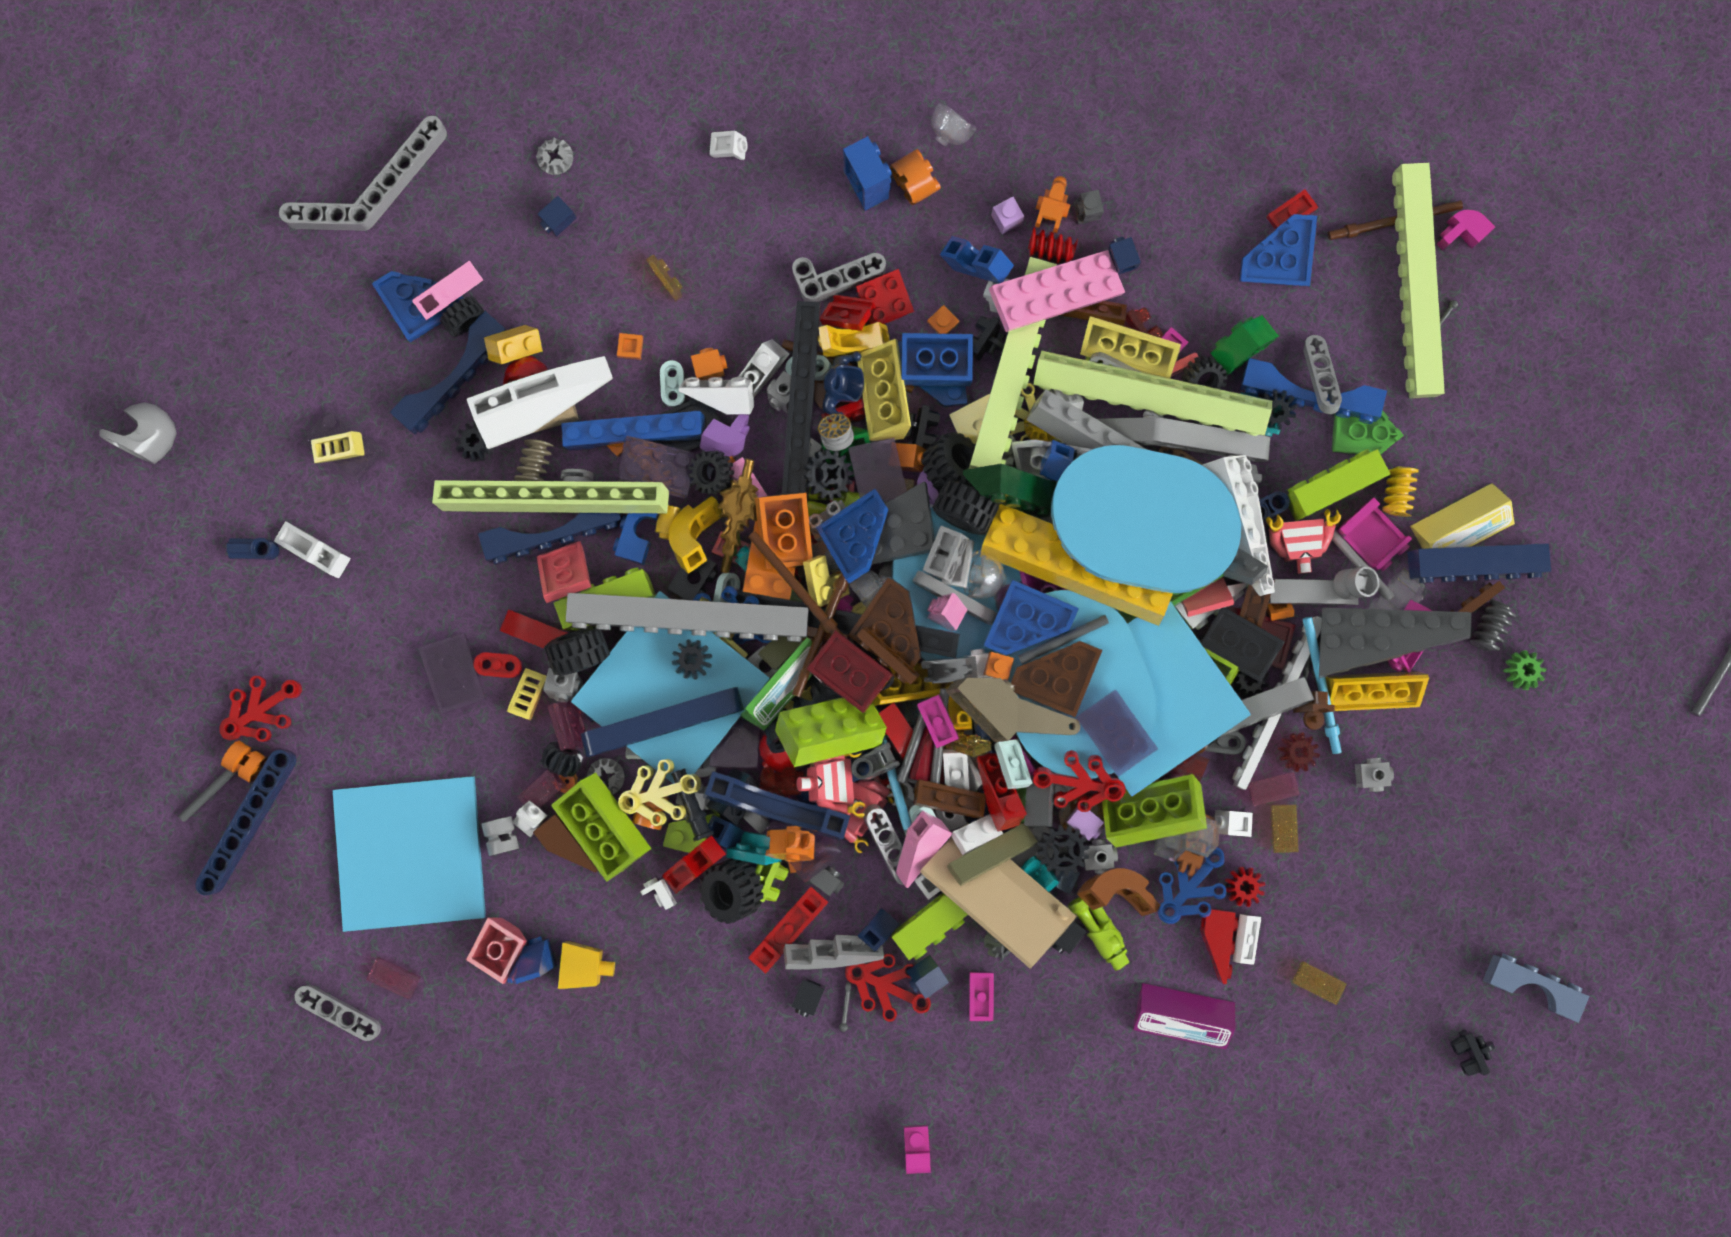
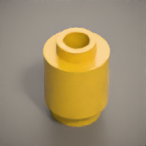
[655,505,681,540]

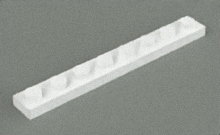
[1232,616,1322,790]

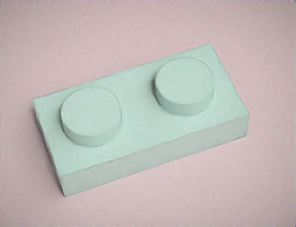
[994,739,1032,789]

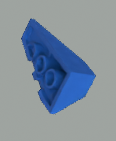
[507,936,557,984]

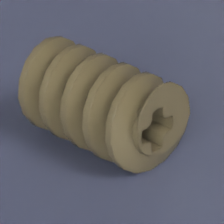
[514,439,554,481]

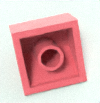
[466,918,527,984]

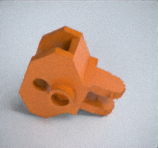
[1035,175,1070,233]
[766,826,815,862]

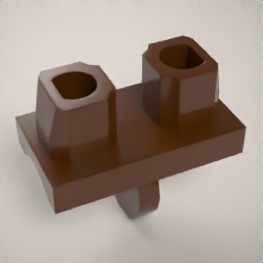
[1293,691,1335,730]

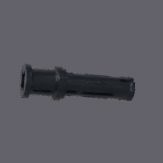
[671,768,714,842]

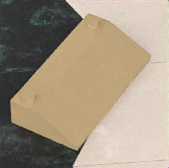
[920,822,1077,969]

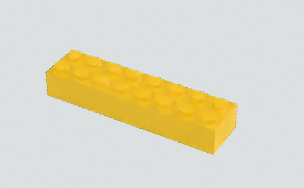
[980,503,1173,626]

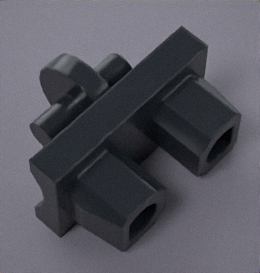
[973,316,1004,361]
[906,405,940,448]
[1450,1030,1495,1076]

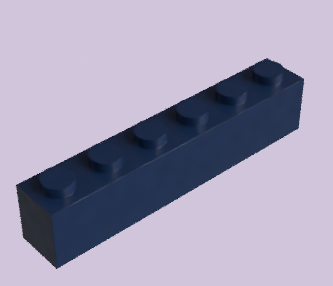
[1407,544,1551,584]

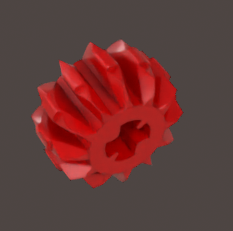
[1225,867,1265,907]

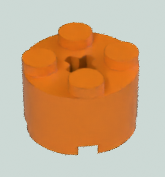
[890,149,941,205]

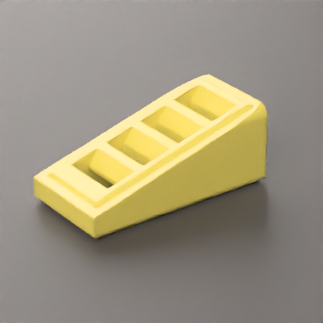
[311,431,364,463]
[507,668,546,720]

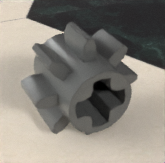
[984,932,1010,958]

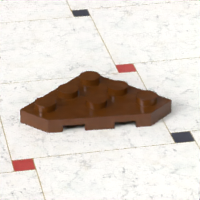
[848,577,921,669]
[1011,641,1103,717]

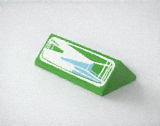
[740,637,813,730]

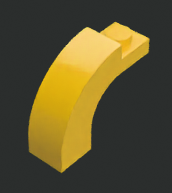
[818,322,890,357]
[669,496,722,574]

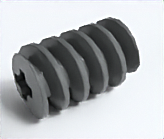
[1470,599,1516,652]

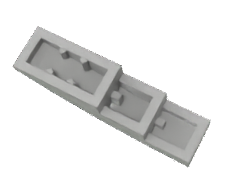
[1269,579,1359,605]
[783,935,884,969]

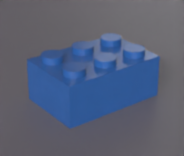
[843,136,892,211]
[901,333,973,386]

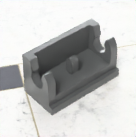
[921,656,978,684]

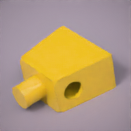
[558,941,615,989]

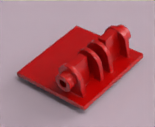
[856,269,914,324]

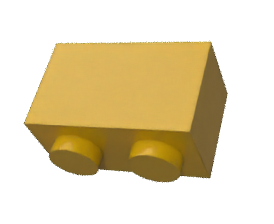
[484,325,543,364]

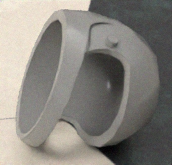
[99,402,177,464]

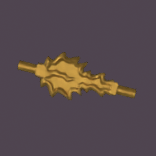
[718,458,759,573]

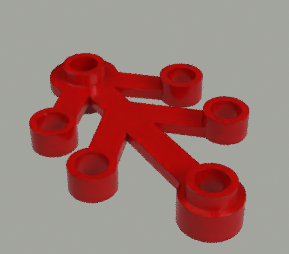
[219,676,302,742]
[1033,750,1126,812]
[845,953,931,1022]

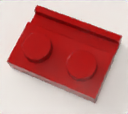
[820,295,876,331]

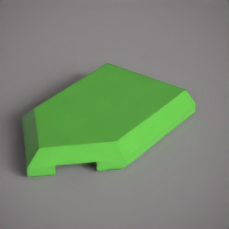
[1332,410,1404,455]

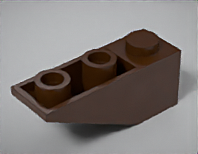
[533,814,599,873]

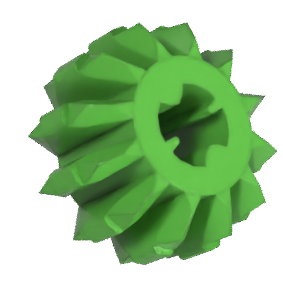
[1503,650,1547,690]

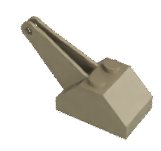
[945,678,1080,742]

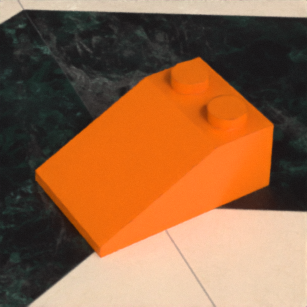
[755,493,813,569]
[743,521,796,600]

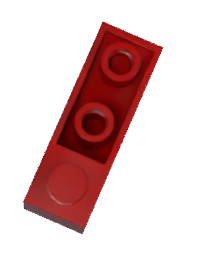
[976,754,1027,832]
[1200,907,1238,984]

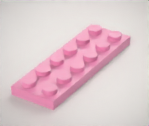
[989,250,1125,332]

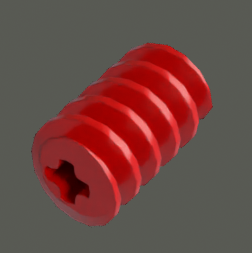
[1028,227,1078,264]

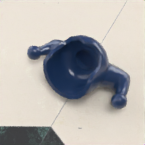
[822,351,864,420]

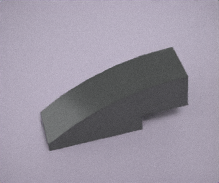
[1024,756,1055,827]

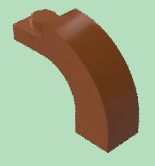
[1077,868,1161,916]

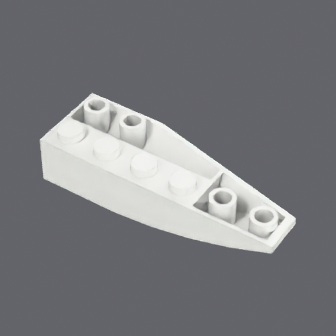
[467,356,613,449]
[1202,455,1275,596]

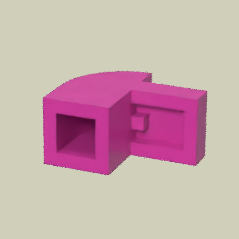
[1437,210,1495,251]
[904,1125,931,1174]

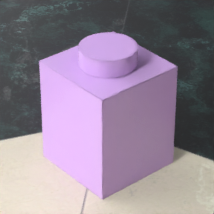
[991,197,1024,235]
[1065,804,1104,841]

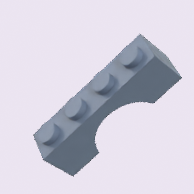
[1483,953,1589,1023]

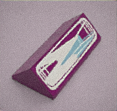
[1133,983,1235,1049]

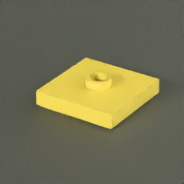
[949,394,1010,444]

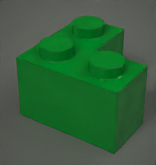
[1210,315,1279,375]

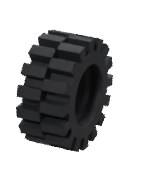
[440,296,484,337]
[1181,356,1227,390]
[689,451,734,494]

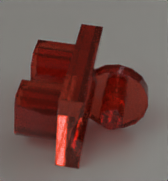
[1125,307,1163,338]
[759,767,805,798]

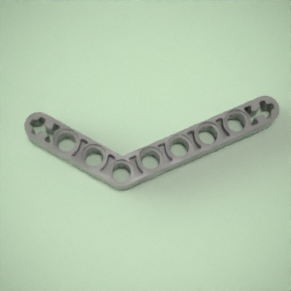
[279,116,447,231]
[1097,417,1270,462]

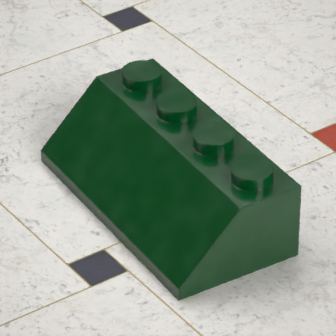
[963,464,1057,517]

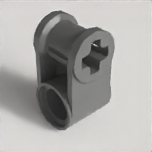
[851,743,900,780]

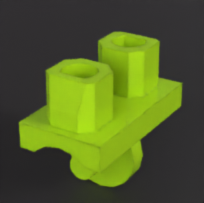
[755,862,789,902]

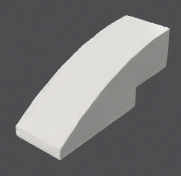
[274,521,351,578]

